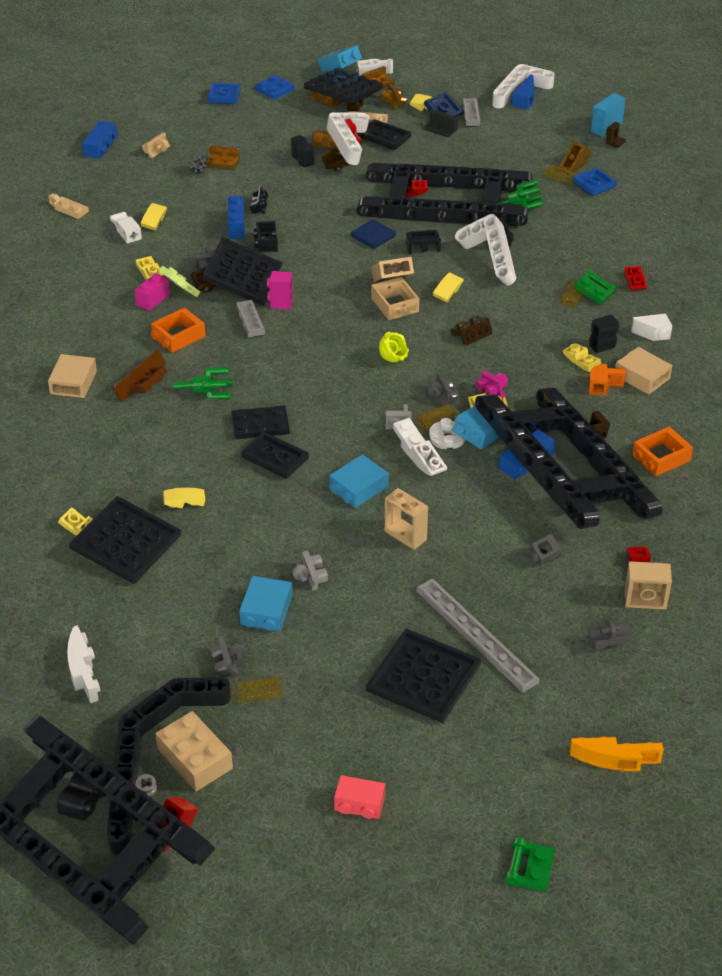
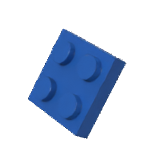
[255,75,295,100]
[208,83,241,104]
[573,167,617,196]

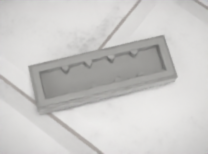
[462,98,480,126]
[236,300,265,337]

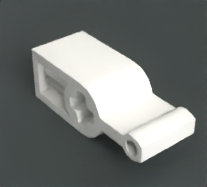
[356,59,393,76]
[110,212,142,243]

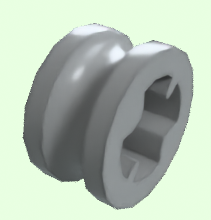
[135,774,157,797]

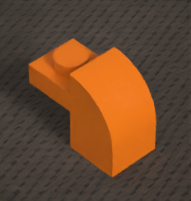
[588,364,626,395]

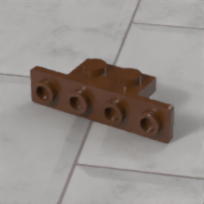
[113,350,167,401]

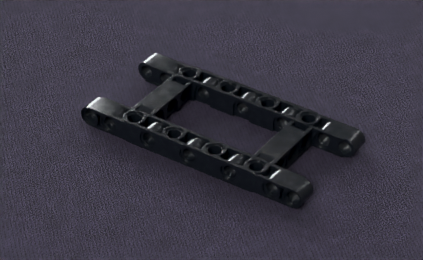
[356,163,533,226]
[475,387,663,529]
[0,714,215,945]

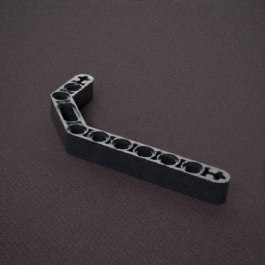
[107,677,231,855]

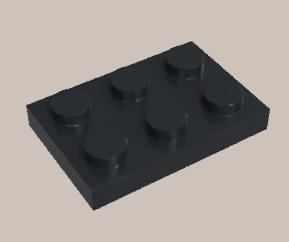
[358,119,411,150]
[231,406,290,440]
[241,432,309,479]

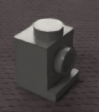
[529,534,562,566]

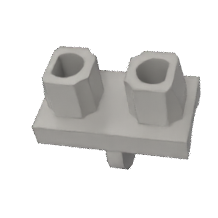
[292,551,328,590]

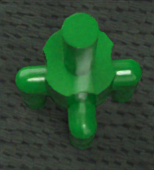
[499,179,544,210]
[173,367,233,399]

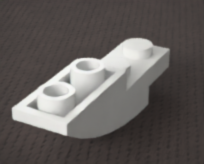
[393,418,447,476]
[67,625,100,703]

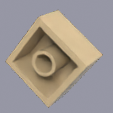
[624,562,672,610]

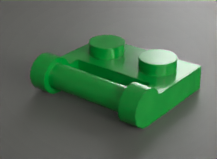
[574,269,618,305]
[504,838,555,892]

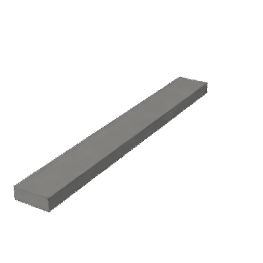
[417,578,539,693]

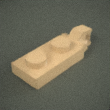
[347,111,388,123]
[48,193,89,219]

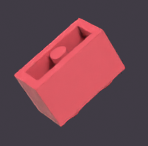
[334,775,386,819]

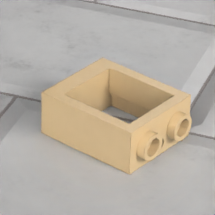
[371,276,419,320]
[384,488,428,550]

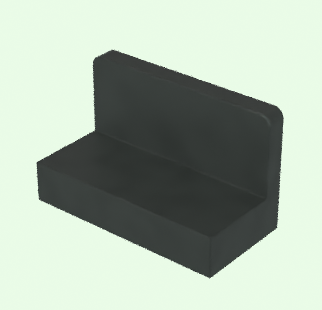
[424,110,458,137]

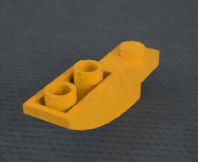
[569,737,664,771]

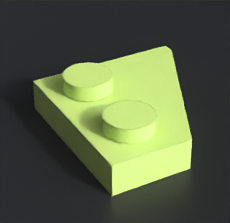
[159,266,200,297]

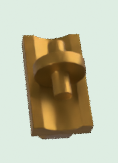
[381,84,407,109]
[312,130,337,148]

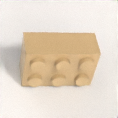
[155,711,233,792]

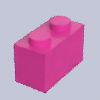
[267,271,293,309]
[135,273,170,311]

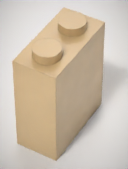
[371,257,414,283]
[615,347,672,395]
[48,354,97,398]

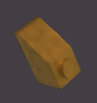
[559,141,592,174]

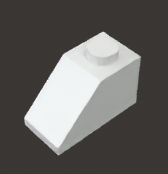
[631,314,672,341]

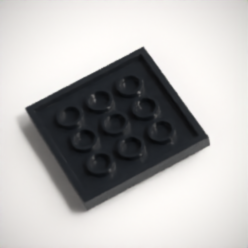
[304,68,383,104]
[202,237,283,306]
[69,496,181,584]
[366,628,481,723]

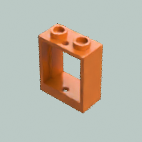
[151,307,206,353]
[632,426,693,477]

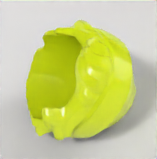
[379,332,409,363]

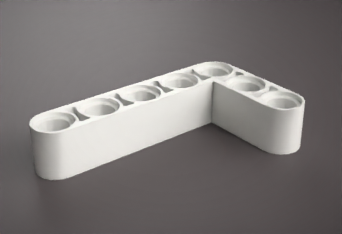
[492,64,555,108]
[326,113,370,165]
[455,214,516,286]

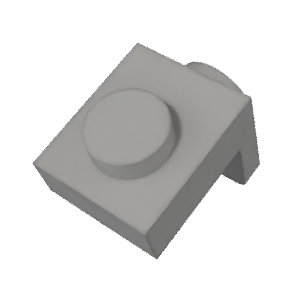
[386,404,411,429]

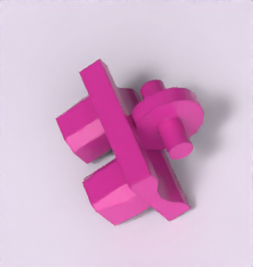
[476,370,508,398]

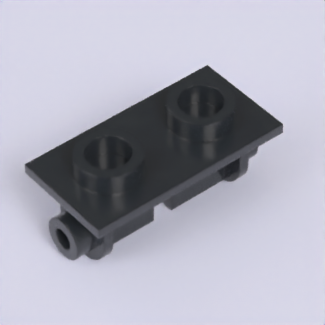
[250,185,268,214]

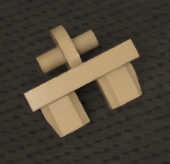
[142,132,170,158]

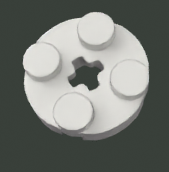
[429,418,465,449]

